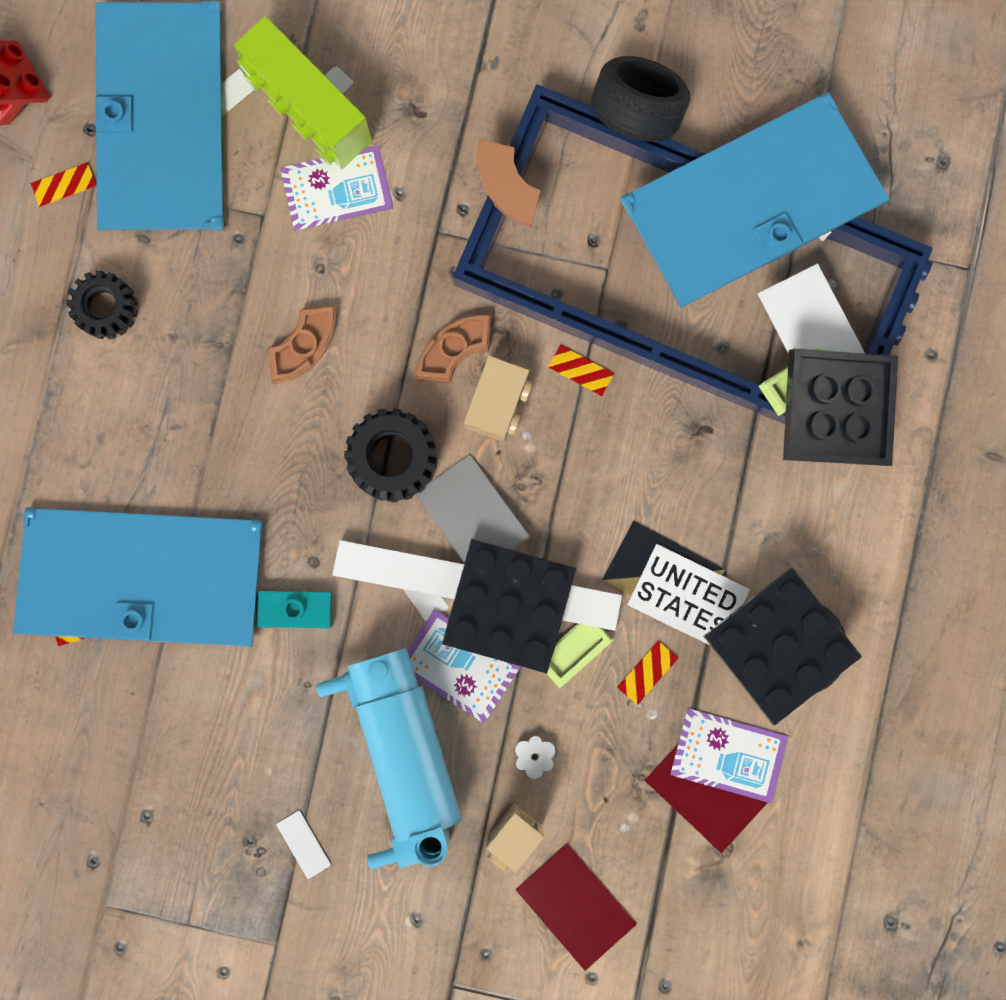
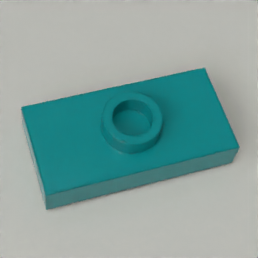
[257,591,332,629]

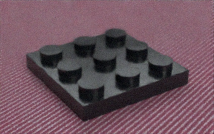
[783,348,898,466]
[442,539,576,674]
[703,568,862,726]

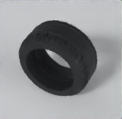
[591,56,690,142]

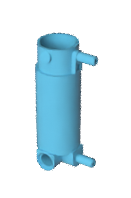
[316,648,462,870]

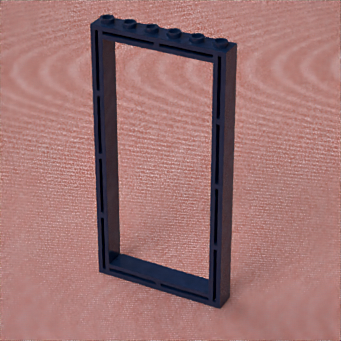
[452,84,933,424]

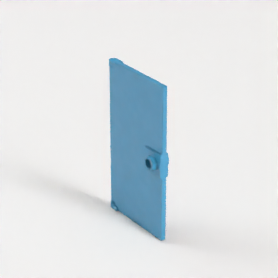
[95,1,224,231]
[620,92,890,308]
[13,507,263,647]

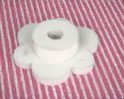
[515,736,555,779]

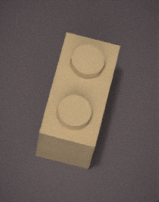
[464,356,533,442]
[486,803,544,873]

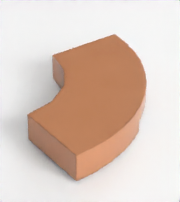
[477,139,541,228]
[268,305,336,385]
[414,314,491,383]

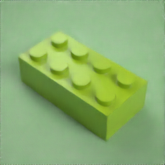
[233,16,372,170]

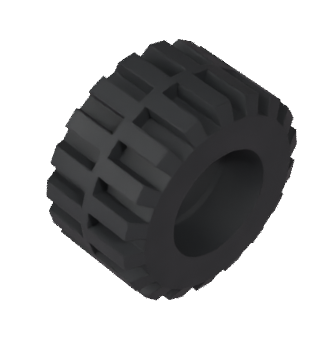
[344,408,438,502]

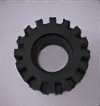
[66,271,138,339]

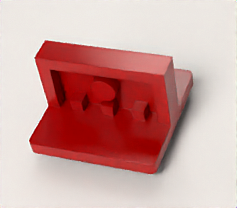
[0,40,50,125]

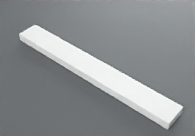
[332,540,622,631]

